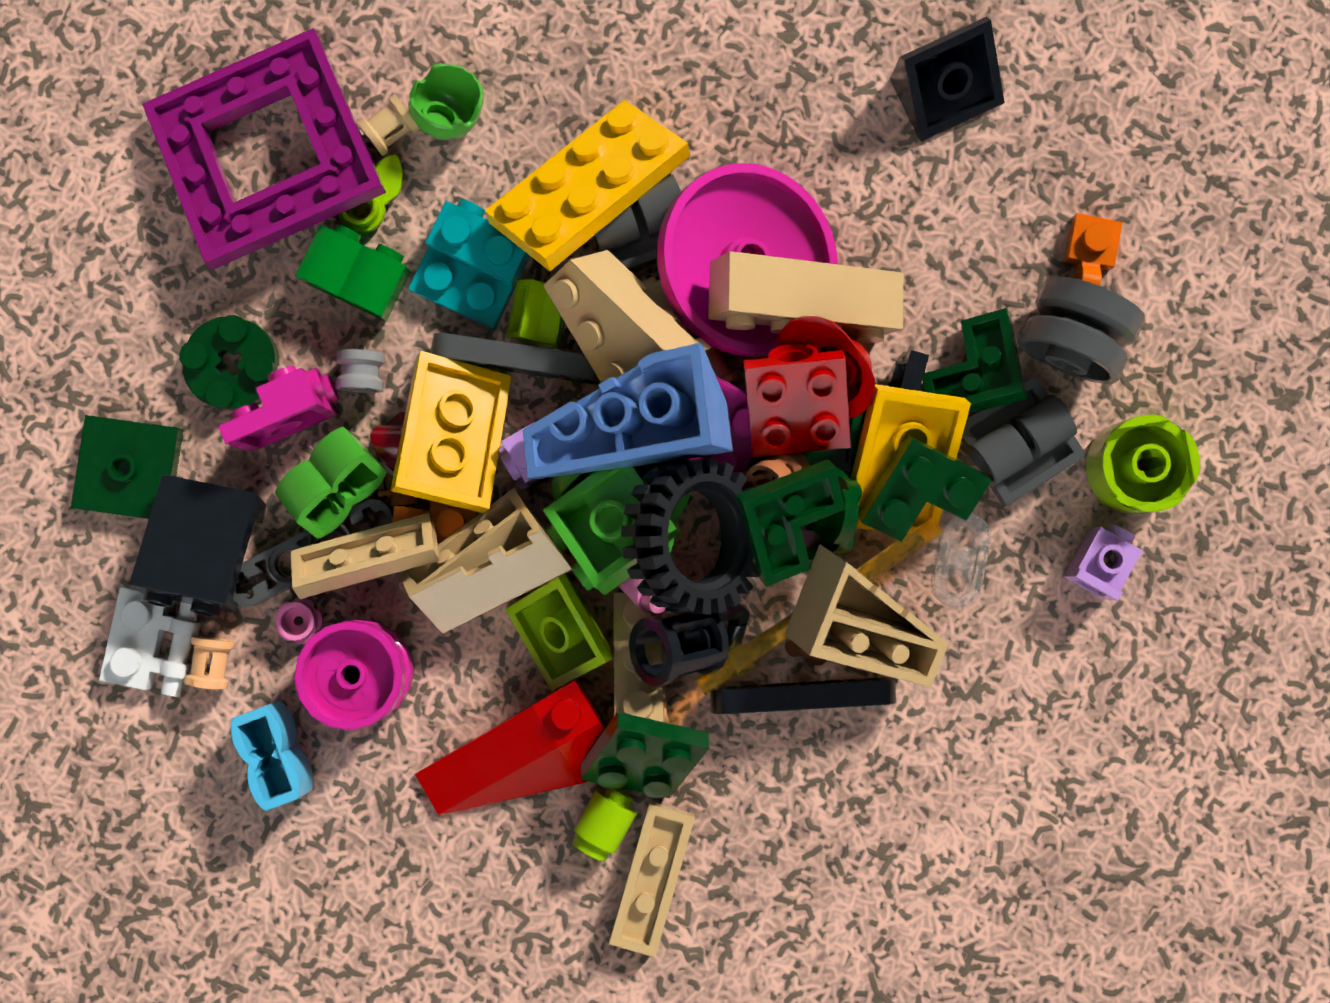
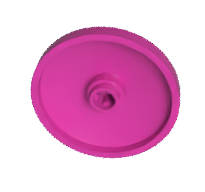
[657,163,838,356]

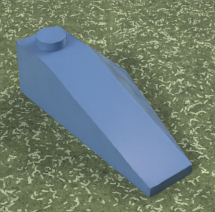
[523,343,733,479]

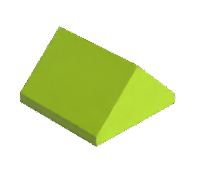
[505,573,614,691]

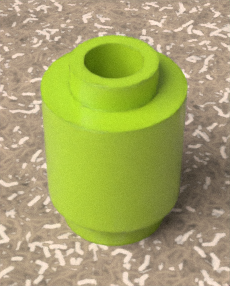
[572,788,638,862]

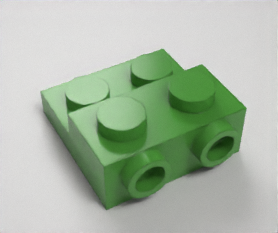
[543,466,680,595]

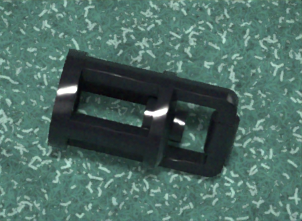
[629,603,750,687]

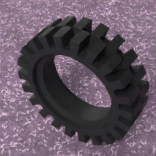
[621,458,759,615]

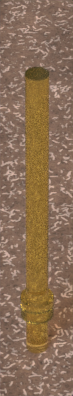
[695,517,943,695]

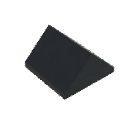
[890,17,1005,142]

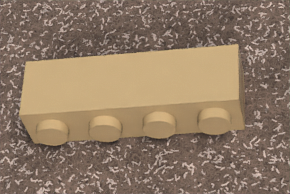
[708,251,904,343]

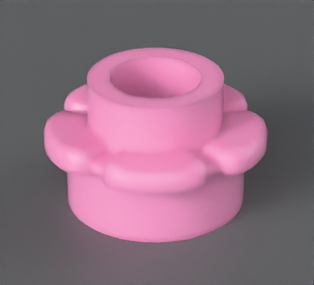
[276,598,323,644]

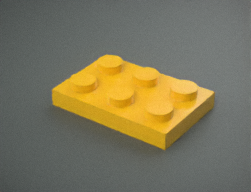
[391,351,512,513]
[850,384,971,538]

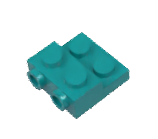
[408,198,530,331]

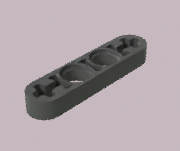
[430,333,601,385]
[233,499,394,607]

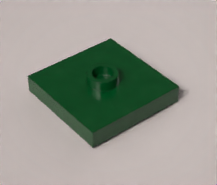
[70,415,184,519]

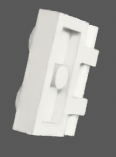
[99,587,201,697]

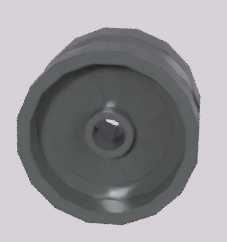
[1017,276,1145,384]

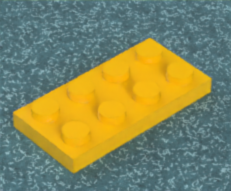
[485,100,690,271]

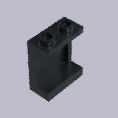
[129,474,267,618]

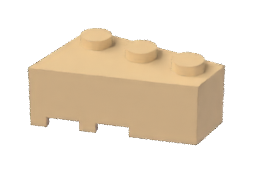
[543,250,711,383]
[399,488,572,634]
[785,545,949,688]

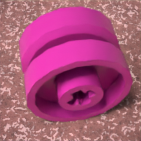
[294,619,414,730]

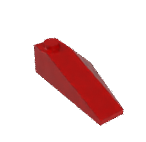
[415,677,607,815]

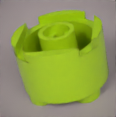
[1086,414,1200,514]

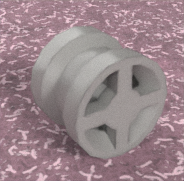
[335,349,385,393]

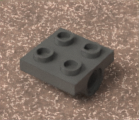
[594,173,681,272]
[961,376,1087,507]

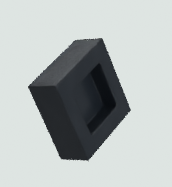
[887,350,929,391]

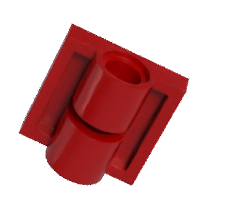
[744,343,851,457]

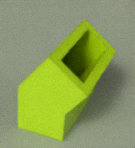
[506,279,565,350]

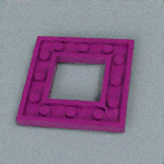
[142,28,386,270]

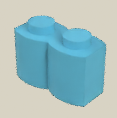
[231,701,313,811]

